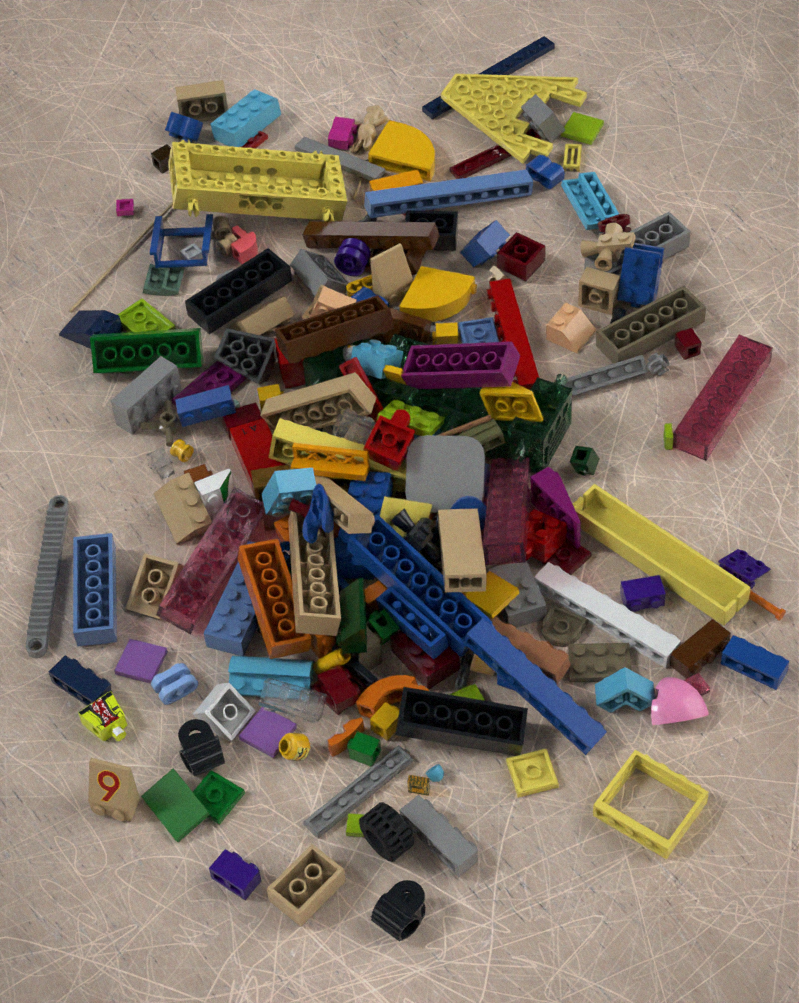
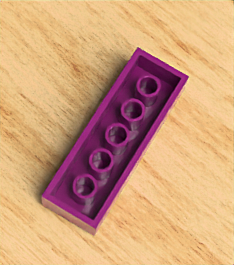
[401,342,520,389]

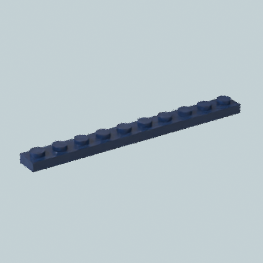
[422,36,555,120]

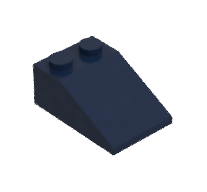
[59,310,123,349]

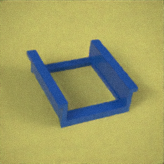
[150,214,213,268]

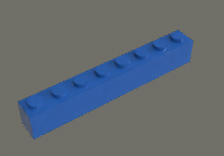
[462,618,607,755]

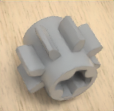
[647,352,670,376]

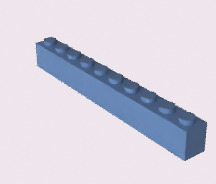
[364,170,533,218]

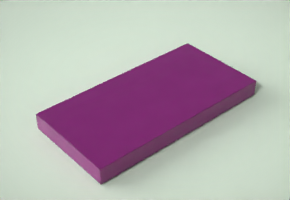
[171,361,247,406]

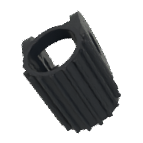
[178,719,225,776]
[371,880,426,942]

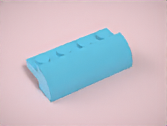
[561,172,619,233]
[228,656,314,700]

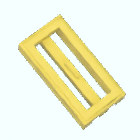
[563,144,582,172]

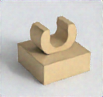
[488,265,512,282]

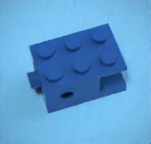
[617,243,665,308]

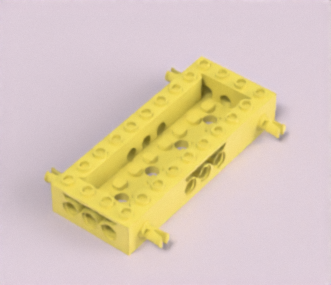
[168,140,347,222]

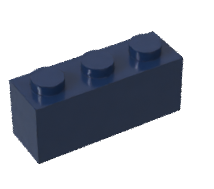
[48,655,112,706]

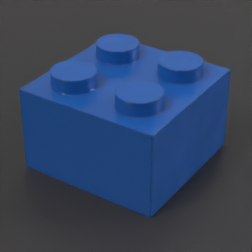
[460,220,510,267]

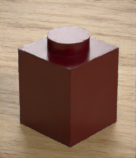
[674,328,702,360]

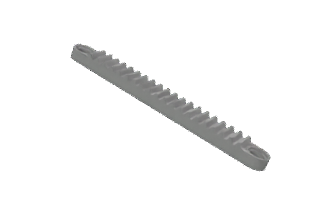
[26,495,69,658]

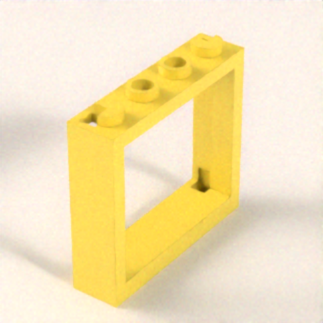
[593,750,709,859]

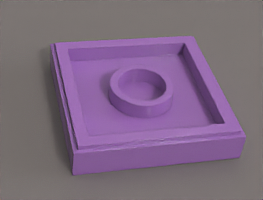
[114,639,168,684]
[239,706,297,758]

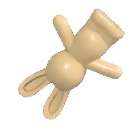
[349,105,389,153]

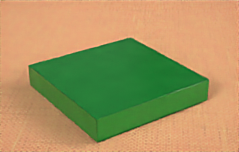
[193,770,245,825]

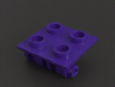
[718,549,771,589]

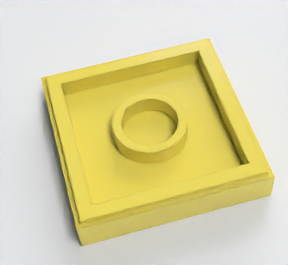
[506,749,559,798]

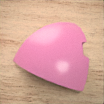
[651,677,709,725]

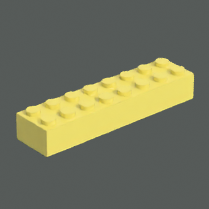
[269,419,407,498]

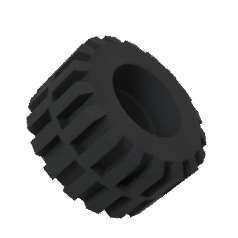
[359,802,414,862]

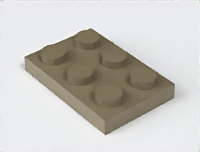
[568,643,631,682]

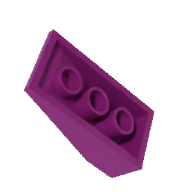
[530,467,581,549]

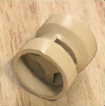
[213,216,231,240]
[216,233,238,256]

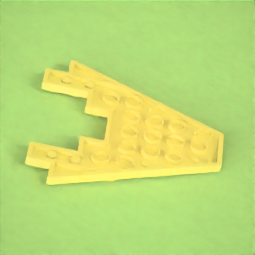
[441,74,587,164]

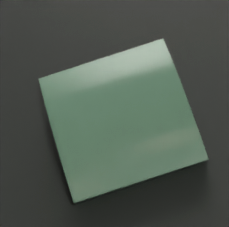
[142,264,185,296]

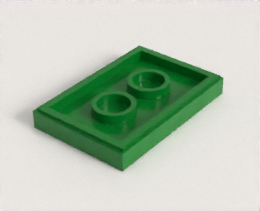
[141,768,210,842]

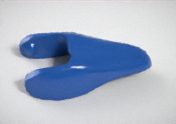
[302,484,334,544]

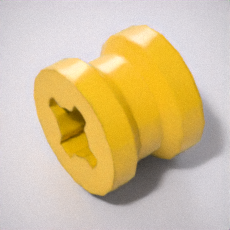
[170,439,194,462]

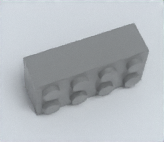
[111,356,182,434]

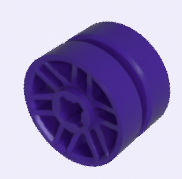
[334,238,371,277]

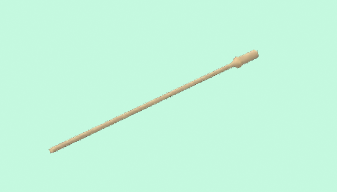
[69,201,173,312]

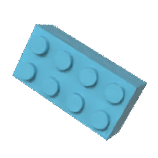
[210,89,281,147]

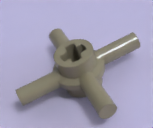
[141,400,197,447]

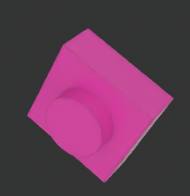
[116,199,134,216]

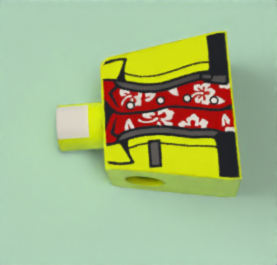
[78,691,127,741]

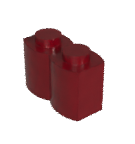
[318,665,361,713]

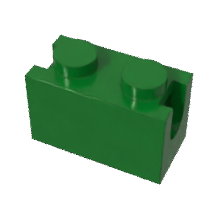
[366,610,399,647]

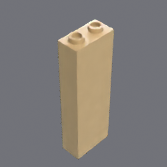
[438,509,486,592]

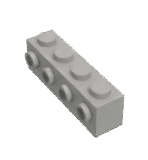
[399,795,478,877]

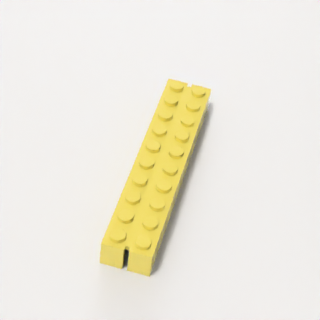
[573,484,751,626]

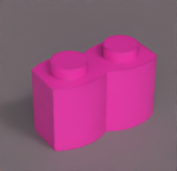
[328,117,357,150]

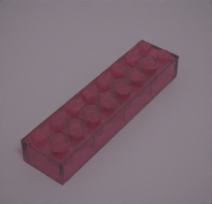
[673,334,773,461]
[483,457,532,565]
[156,487,265,635]

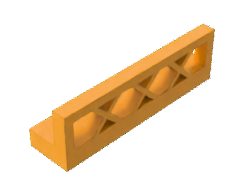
[290,443,370,481]

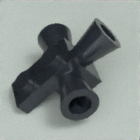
[390,508,441,565]

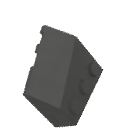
[214,328,277,385]

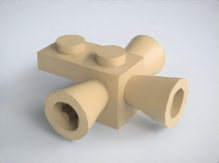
[581,223,636,271]

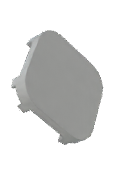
[405,435,485,514]

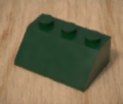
[337,578,367,654]

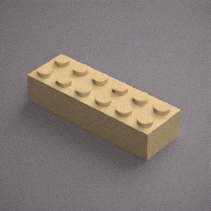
[260,373,376,431]

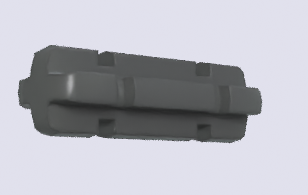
[455,654,473,690]

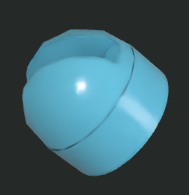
[425,764,444,782]

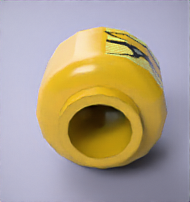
[279,733,310,761]

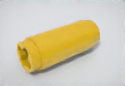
[313,648,351,675]

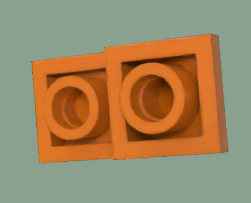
[327,717,365,757]

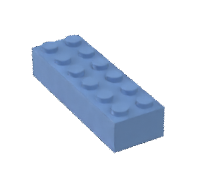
[73,533,117,646]
[204,541,287,656]

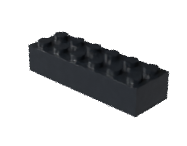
[185,248,292,334]
[395,687,528,756]

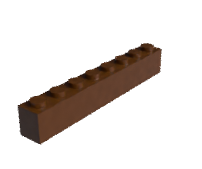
[302,221,439,250]

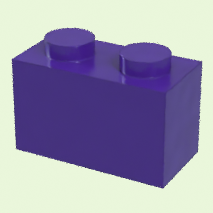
[620,575,666,612]
[209,849,261,901]

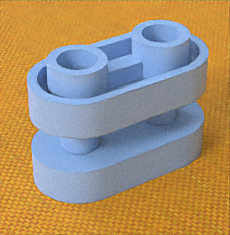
[151,663,198,705]

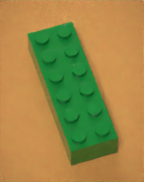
[90,328,204,374]

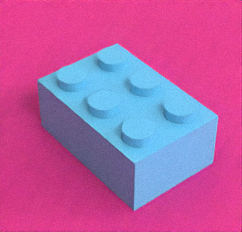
[262,468,316,517]

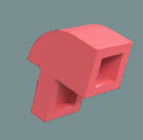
[231,225,258,264]

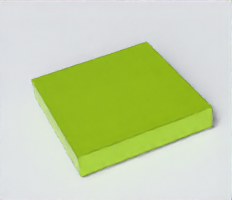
[561,112,604,145]

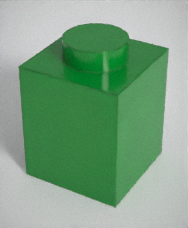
[347,731,381,767]

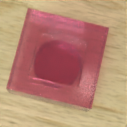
[684,673,710,696]

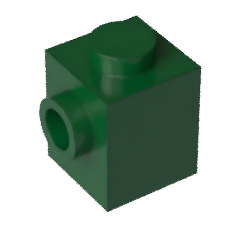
[570,445,600,476]

